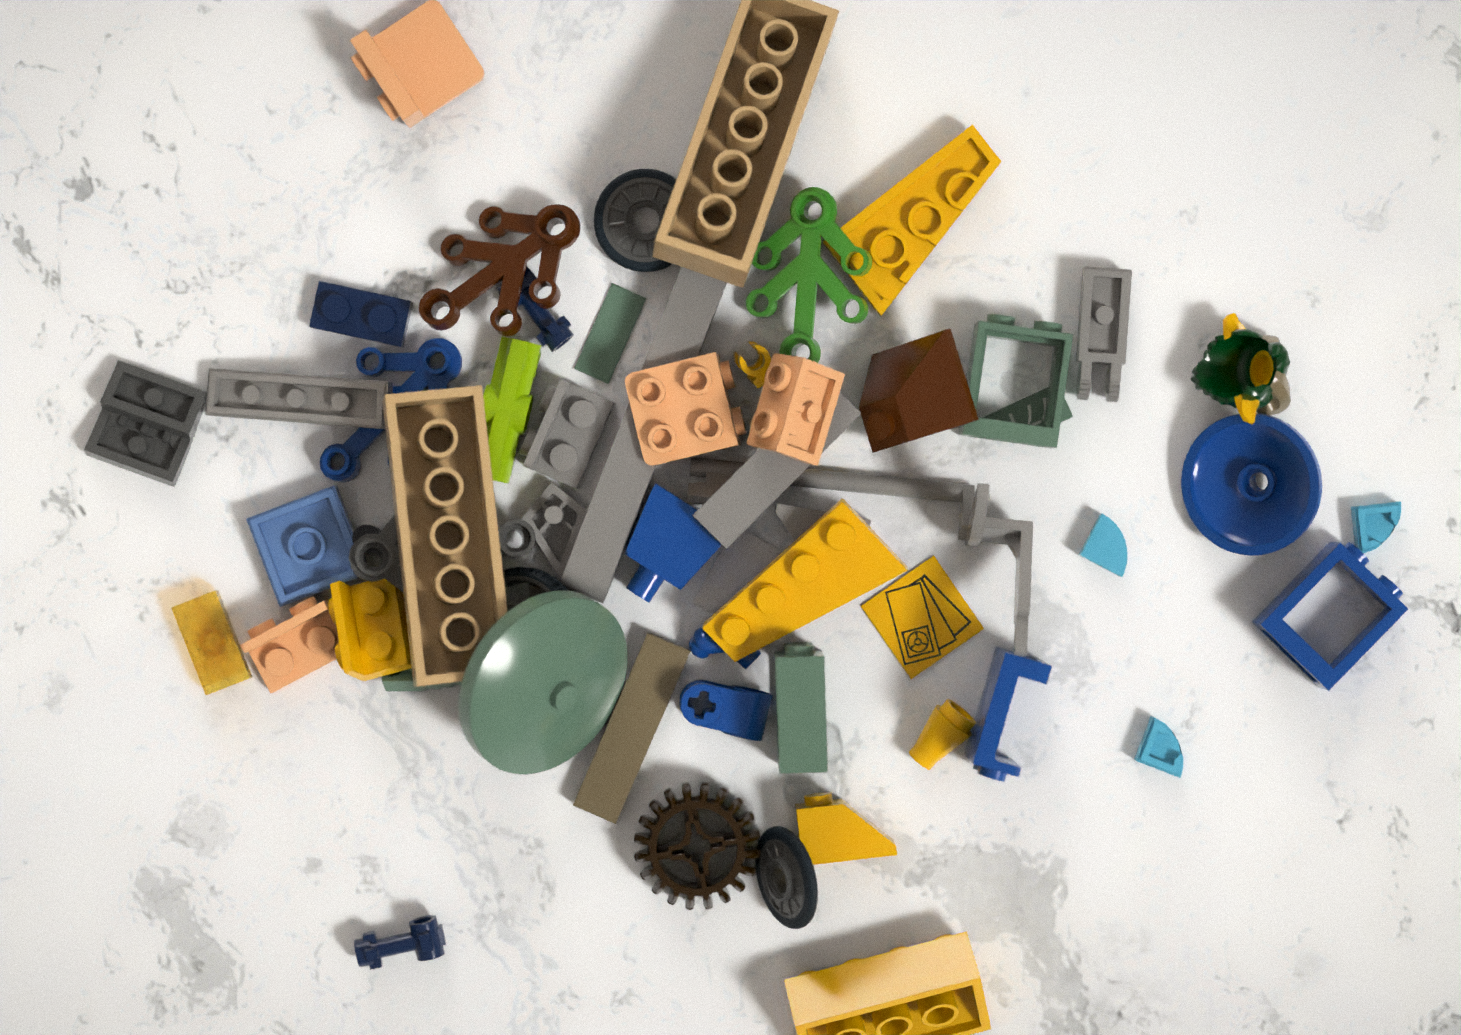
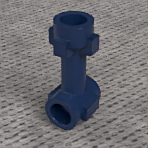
[496,266,574,352]
[354,915,446,970]

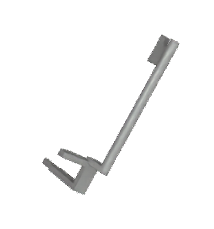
[687,457,1033,657]

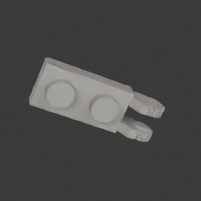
[1076,266,1132,402]

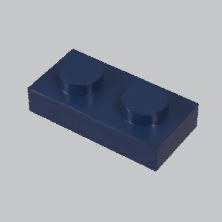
[309,281,413,348]

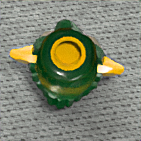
[1190,313,1291,424]

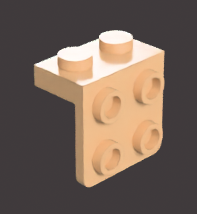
[350,0,485,128]
[625,352,747,466]

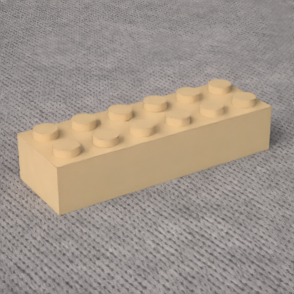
[652,0,840,288]
[382,385,507,687]

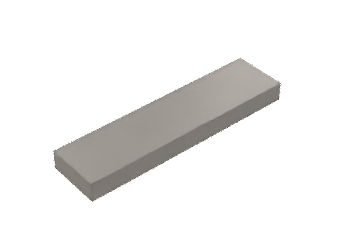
[205,368,393,429]
[692,393,862,549]

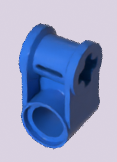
[679,680,773,741]

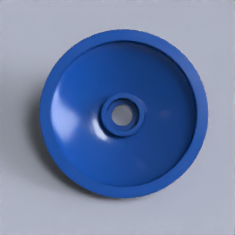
[1181,413,1322,556]

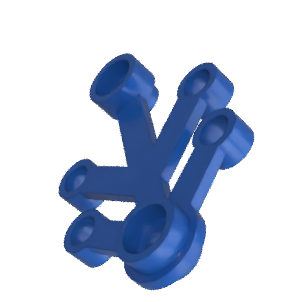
[320,338,462,483]

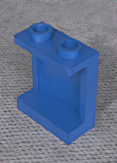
[964,647,1052,782]

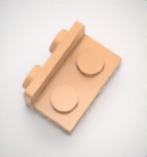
[747,353,845,466]
[240,596,339,694]

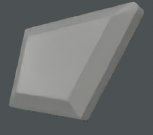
[522,482,587,577]

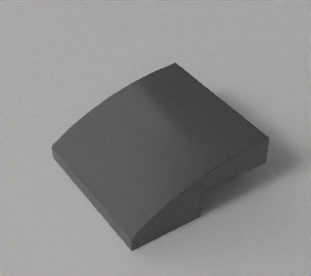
[84,360,207,487]

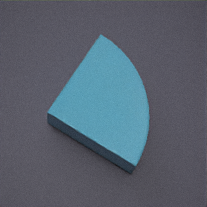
[1351,502,1401,553]
[1079,513,1128,577]
[1134,716,1183,778]

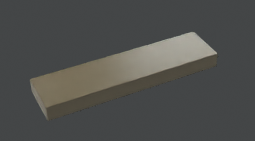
[573,632,691,824]

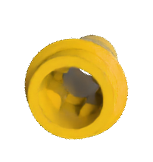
[909,699,976,770]

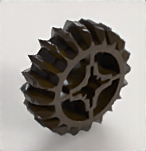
[634,781,761,910]

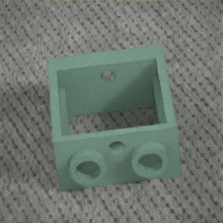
[959,314,1073,449]
[774,642,828,774]

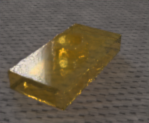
[171,590,252,695]

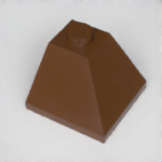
[859,328,979,453]

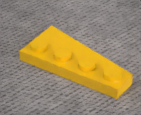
[823,124,1002,317]
[702,498,908,662]

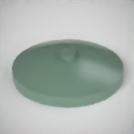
[459,590,628,774]

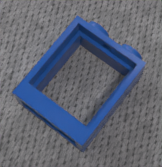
[1252,542,1408,691]

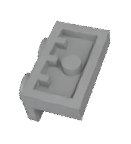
[519,379,615,489]

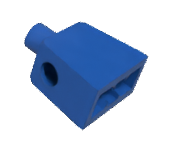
[625,484,722,603]

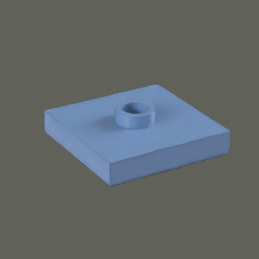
[246,485,367,607]

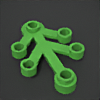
[746,187,872,363]

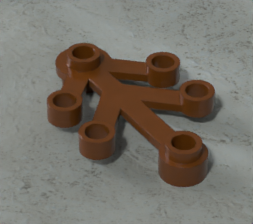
[419,204,581,337]

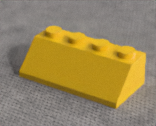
[784,931,991,1035]

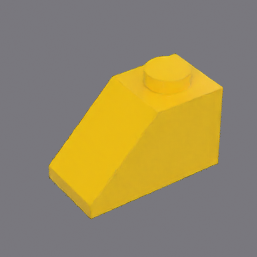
[795,792,897,865]

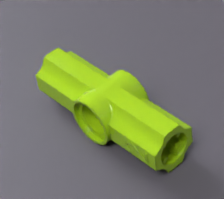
[483,336,542,484]

